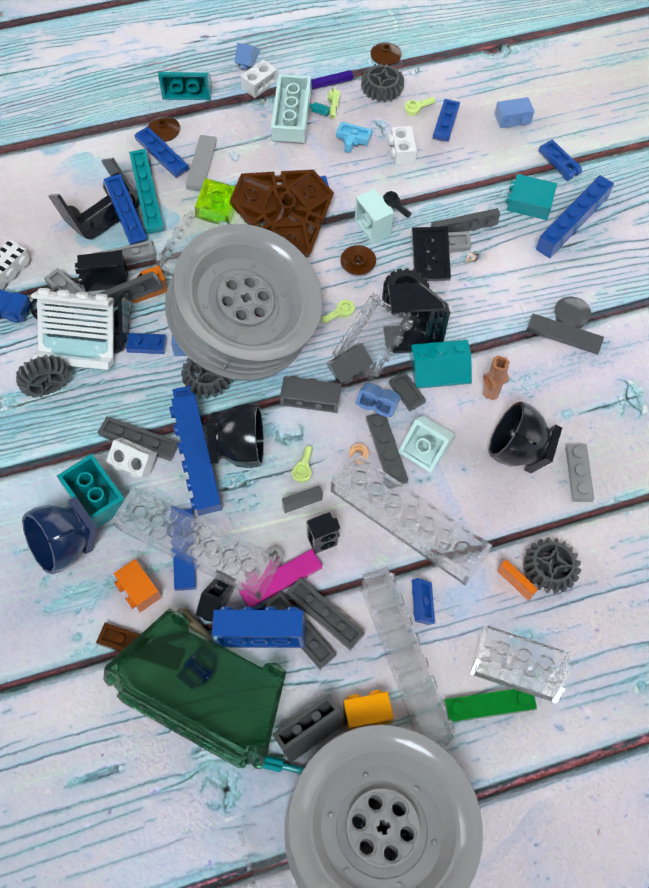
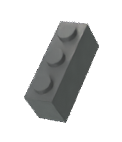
[280,376,341,413]
[272,694,347,763]

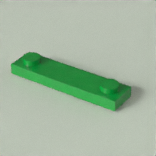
[444,686,537,723]

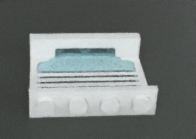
[31,288,114,370]

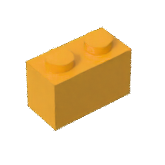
[343,690,394,731]

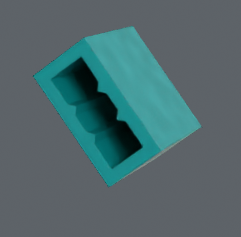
[505,174,558,220]

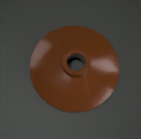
[370,42,402,66]
[148,116,180,142]
[340,245,376,275]

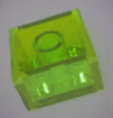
[195,178,235,225]

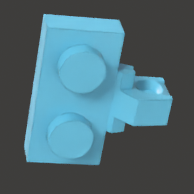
[336,121,373,153]

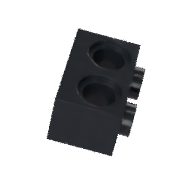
[306,512,340,554]

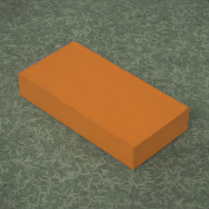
[497,560,538,601]

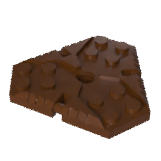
[229,169,334,257]

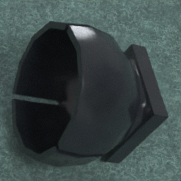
[488,401,562,474]
[206,404,264,468]

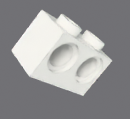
[240,59,278,98]
[388,126,417,165]
[106,438,157,478]

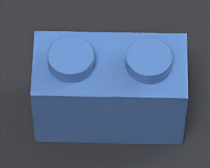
[495,97,534,128]

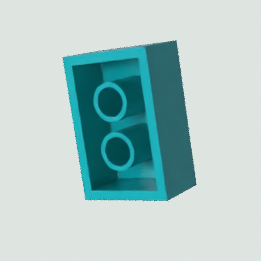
[56,454,128,528]

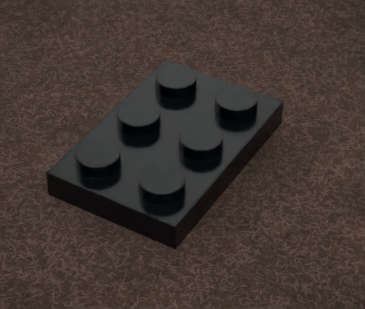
[411,226,451,281]

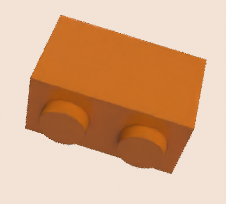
[113,559,161,612]

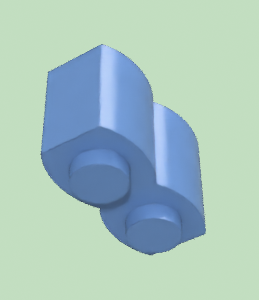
[355,383,401,417]

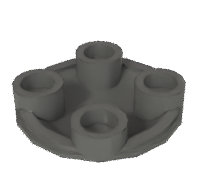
[555,296,591,329]

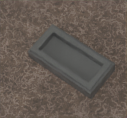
[389,372,426,412]
[282,486,323,513]

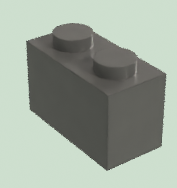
[326,343,374,384]

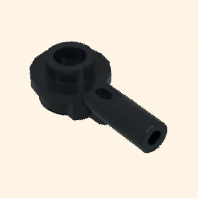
[383,191,412,218]

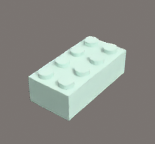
[271,74,312,143]

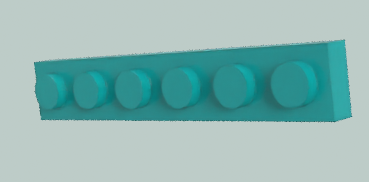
[129,149,164,234]

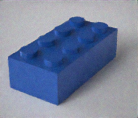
[212,607,306,648]

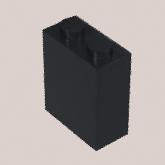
[75,250,129,292]

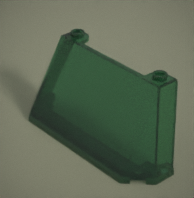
[103,608,286,769]

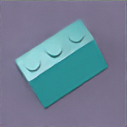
[158,72,212,100]
[410,340,472,389]

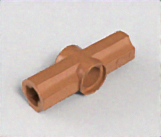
[483,356,510,400]

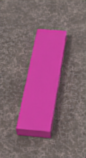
[239,549,323,607]

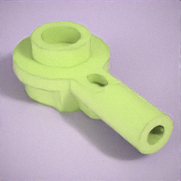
[327,87,340,119]
[405,97,436,116]
[321,300,355,324]
[292,446,312,483]

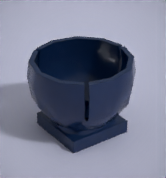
[22,497,98,575]

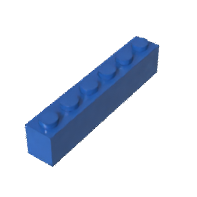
[536,175,614,259]
[169,394,222,516]

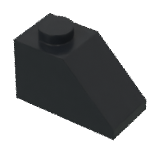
[195,576,236,622]

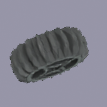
[361,63,404,103]
[16,354,70,398]
[181,358,232,399]
[523,537,581,594]

